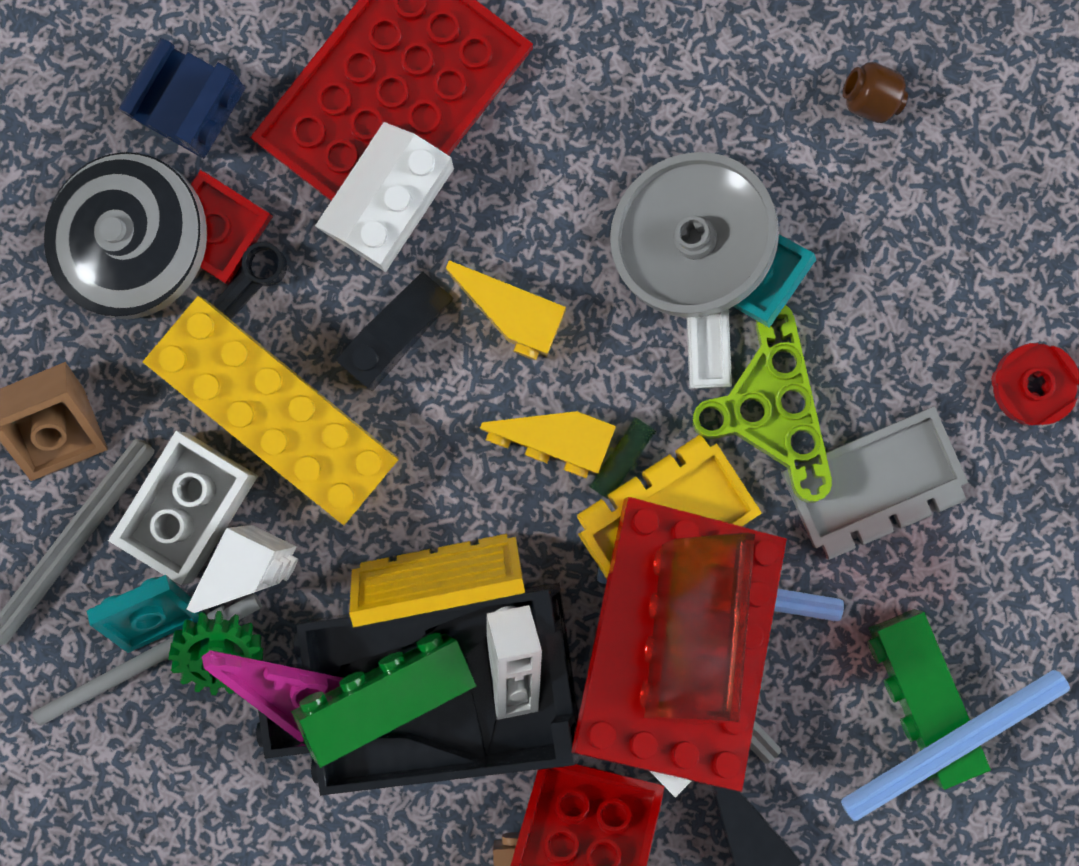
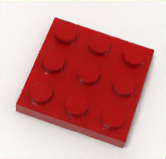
[510,764,665,866]

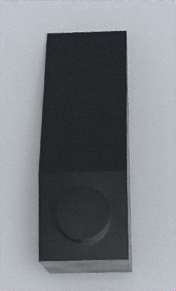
[336,271,454,391]
[711,786,802,866]

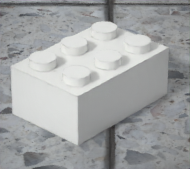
[108,431,258,585]

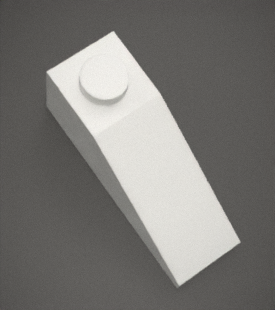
[487,605,542,720]

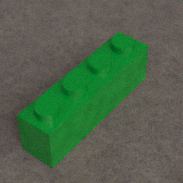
[867,609,991,790]
[291,633,476,768]

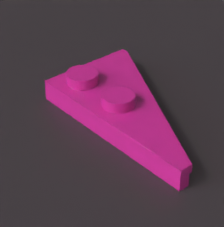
[202,650,343,742]

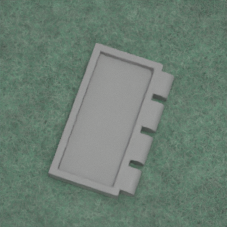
[781,406,968,560]

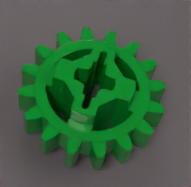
[168,611,264,696]

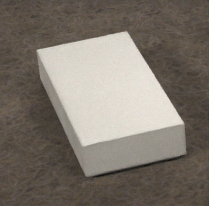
[687,309,732,389]

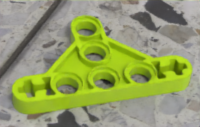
[693,305,832,503]

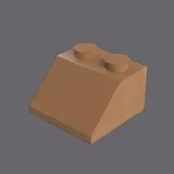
[0,362,108,481]

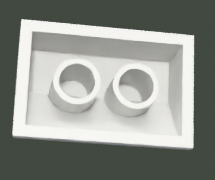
[315,122,454,272]
[187,525,298,613]

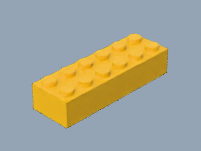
[142,296,399,526]

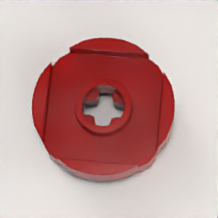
[991,343,1079,426]

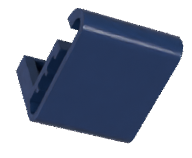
[118,38,246,159]

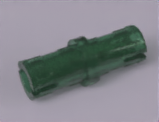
[589,417,657,499]

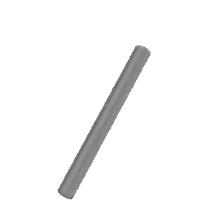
[0,439,154,646]

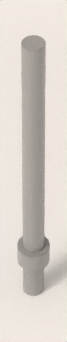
[33,593,262,726]

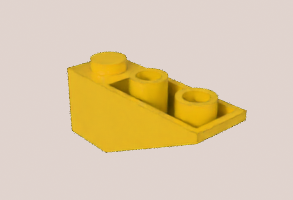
[480,411,616,479]

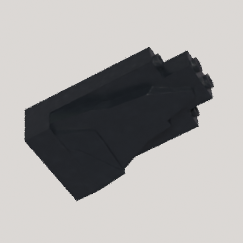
[256,583,580,796]

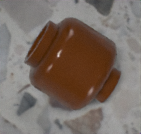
[843,62,908,123]

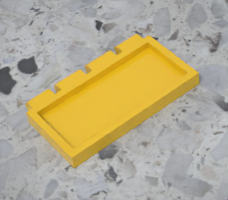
[577,435,762,579]
[349,533,525,627]

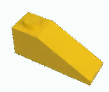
[446,260,566,360]

